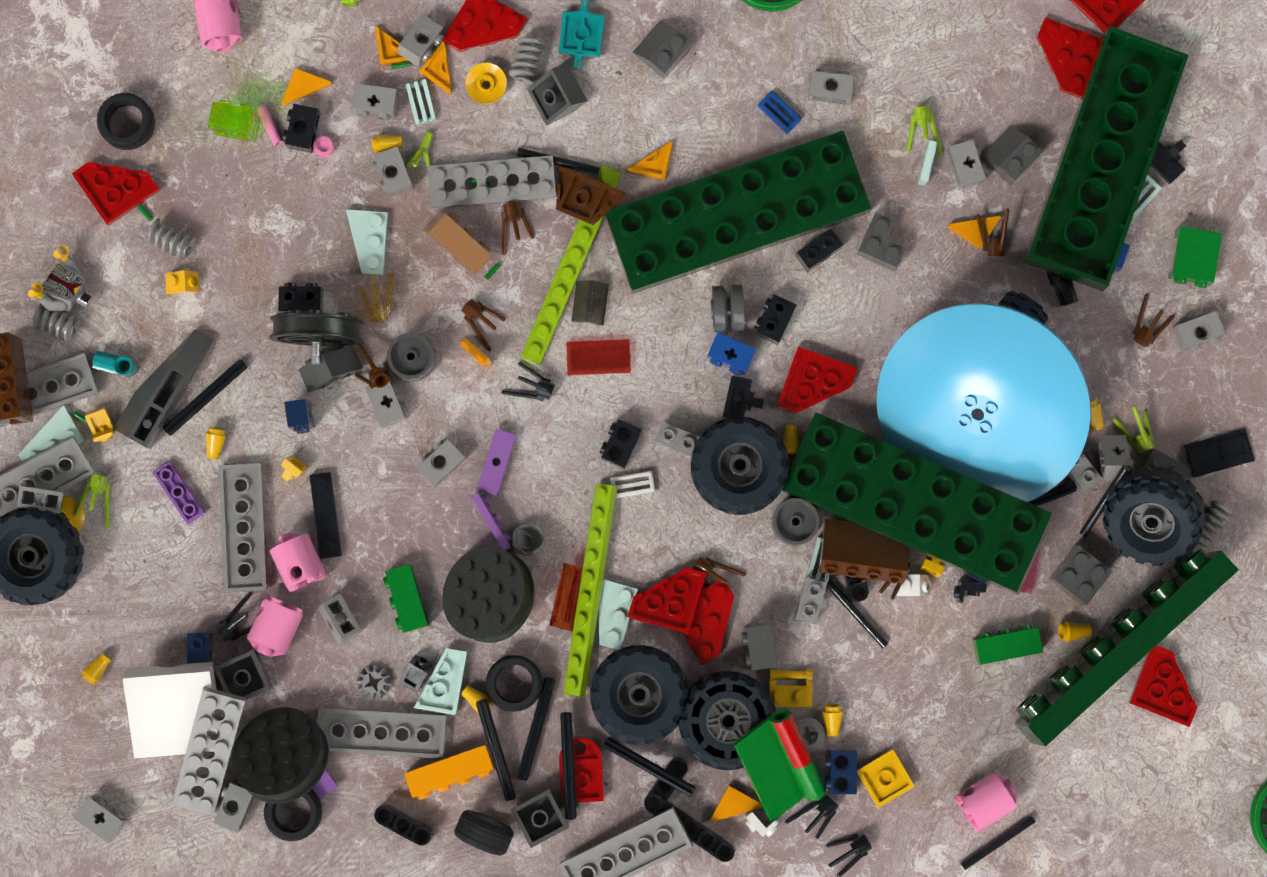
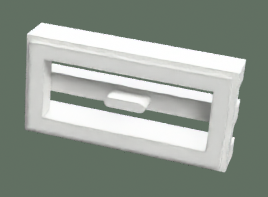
[610,471,655,499]

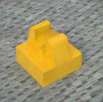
[281,455,308,482]
[919,557,945,578]

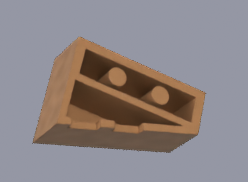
[422,212,492,275]

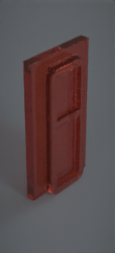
[566,339,631,376]
[549,563,583,632]

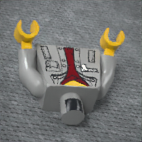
[28,245,92,312]

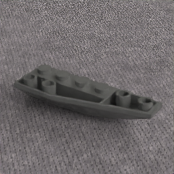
[114,329,214,449]

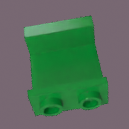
[1168,226,1222,288]

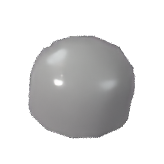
[511,523,545,556]

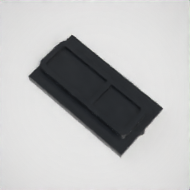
[1184,429,1255,478]

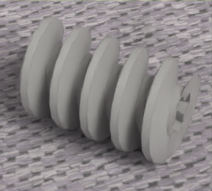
[508,37,544,85]
[148,218,196,260]
[33,303,81,342]
[1197,500,1232,548]

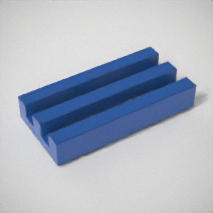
[757,91,802,135]

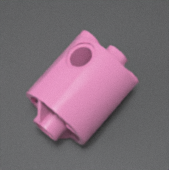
[194,0,243,52]
[270,531,326,592]
[247,595,303,657]
[954,772,1017,833]

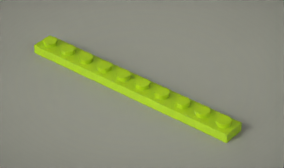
[520,165,622,365]
[563,484,618,697]

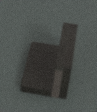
[571,280,609,326]

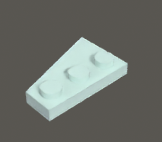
[346,210,388,276]
[18,405,86,462]
[598,579,638,650]
[414,648,467,715]

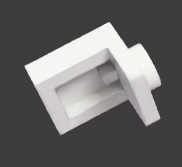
[897,575,931,596]
[745,811,778,837]

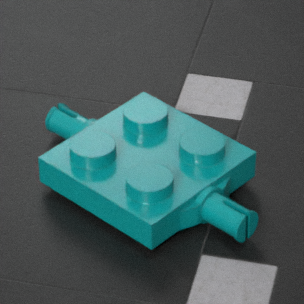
[558,0,604,70]

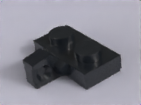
[1151,140,1186,185]
[722,375,764,418]

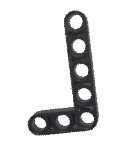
[644,757,735,862]

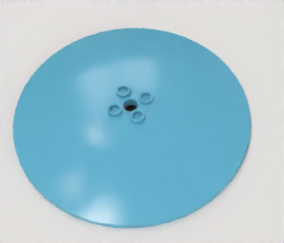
[877,303,1091,502]

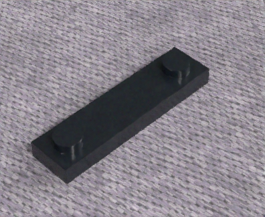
[309,472,342,559]

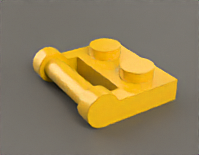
[769,668,813,707]

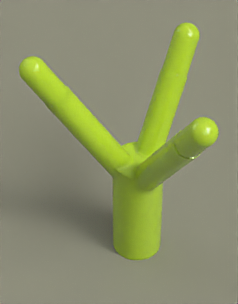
[405,132,433,170]

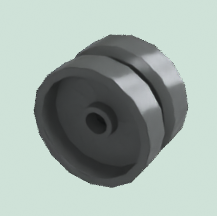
[710,284,745,332]
[387,333,436,382]
[771,498,819,546]

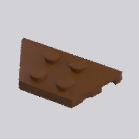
[556,165,627,225]

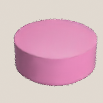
[313,136,335,158]

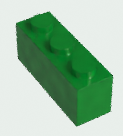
[383,564,429,633]
[972,624,1043,665]

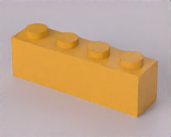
[404,744,495,800]

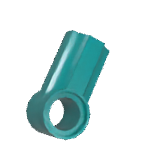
[92,350,138,377]

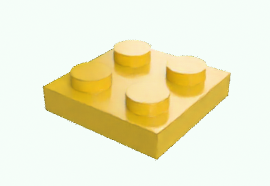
[857,749,915,808]

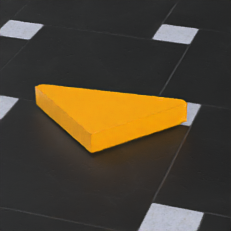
[375,27,409,66]
[419,41,452,95]
[281,68,332,106]
[627,141,673,181]
[947,216,1002,250]
[460,338,493,370]
[710,785,763,822]

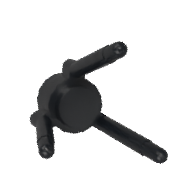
[501,362,555,402]
[216,592,252,642]
[785,795,839,839]
[826,833,872,877]

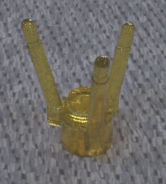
[360,273,394,322]

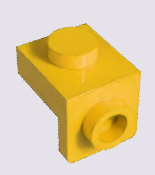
[165,270,199,295]
[85,406,115,442]

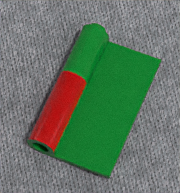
[733,709,826,822]

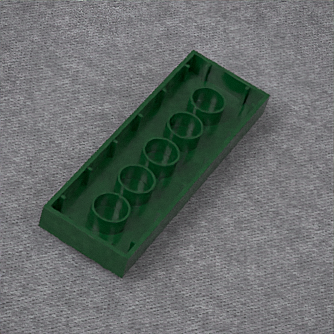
[1023,26,1189,292]
[605,131,871,294]
[782,412,1054,595]
[1014,548,1239,747]

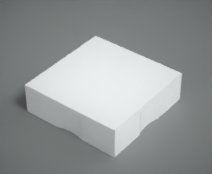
[123,662,221,758]

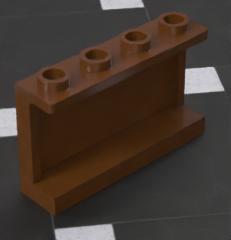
[0,332,33,425]
[819,519,909,583]

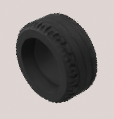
[97,93,155,150]
[486,655,543,712]
[264,789,322,841]
[454,810,514,856]

